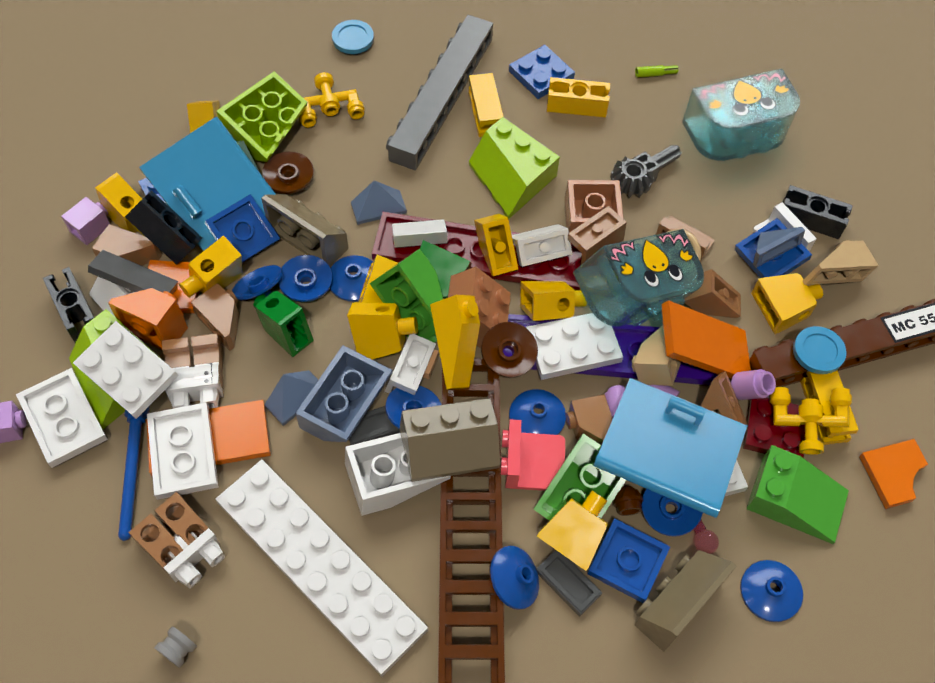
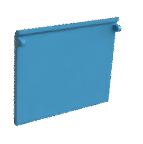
[139,117,276,251]
[593,378,747,518]

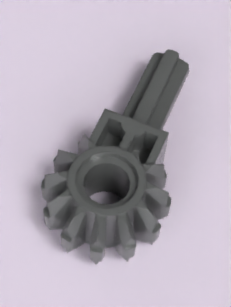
[610,145,682,198]

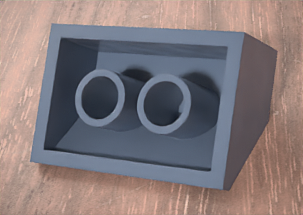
[295,345,393,442]

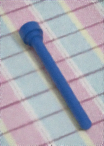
[118,406,150,541]

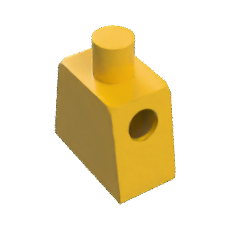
[95,172,144,236]
[179,236,242,298]
[751,273,823,334]
[520,281,587,321]
[347,302,418,360]
[537,490,608,571]

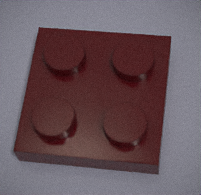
[743,397,805,458]

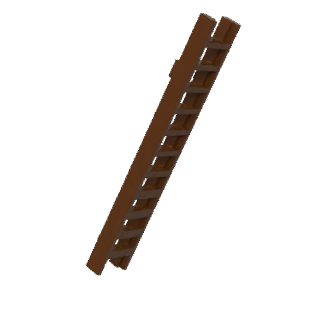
[438,358,505,683]

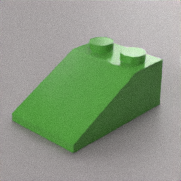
[369,249,443,342]
[533,433,626,520]
[746,445,849,544]

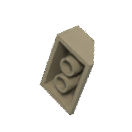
[261,194,348,267]
[399,398,501,482]
[635,550,737,652]

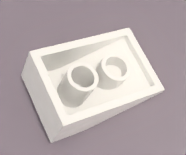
[345,433,451,516]

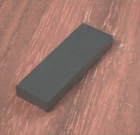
[88,250,178,294]

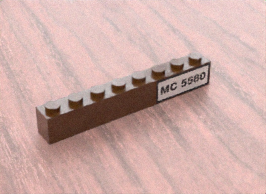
[750,299,935,387]

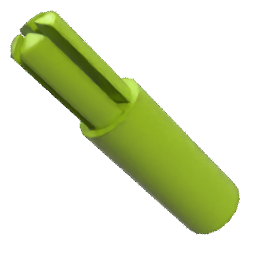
[635,65,679,78]

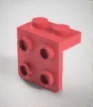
[501,419,565,491]

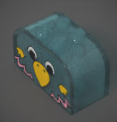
[682,68,800,161]
[573,229,704,327]

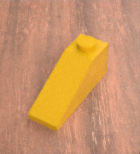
[430,295,480,389]

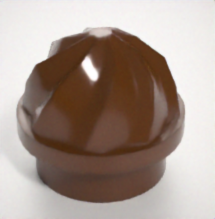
[613,485,644,516]

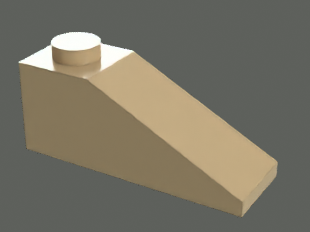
[803,240,879,285]
[632,307,689,386]

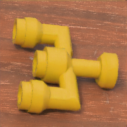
[299,72,365,128]
[770,387,852,455]

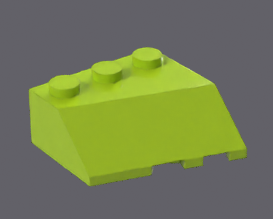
[216,71,307,162]
[469,117,560,220]
[69,309,155,430]

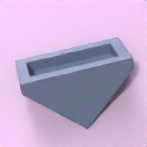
[351,180,407,225]
[753,227,805,268]
[264,370,318,426]

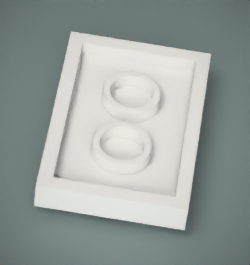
[526,310,623,380]
[73,321,179,419]
[16,368,108,468]
[147,402,218,500]

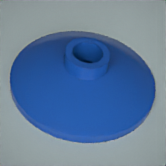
[278,255,332,302]
[330,255,374,302]
[232,265,283,300]
[385,386,441,428]
[509,389,566,435]
[642,489,703,537]
[490,546,539,610]
[740,560,803,622]

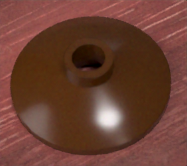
[262,151,314,193]
[481,322,538,378]

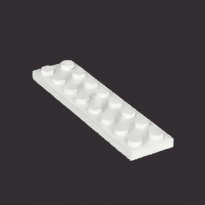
[215,460,428,677]

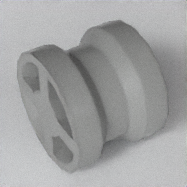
[154,626,197,668]

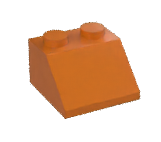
[108,288,188,350]

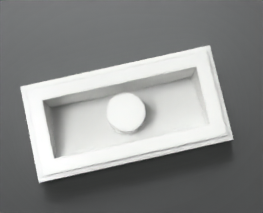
[392,219,447,247]

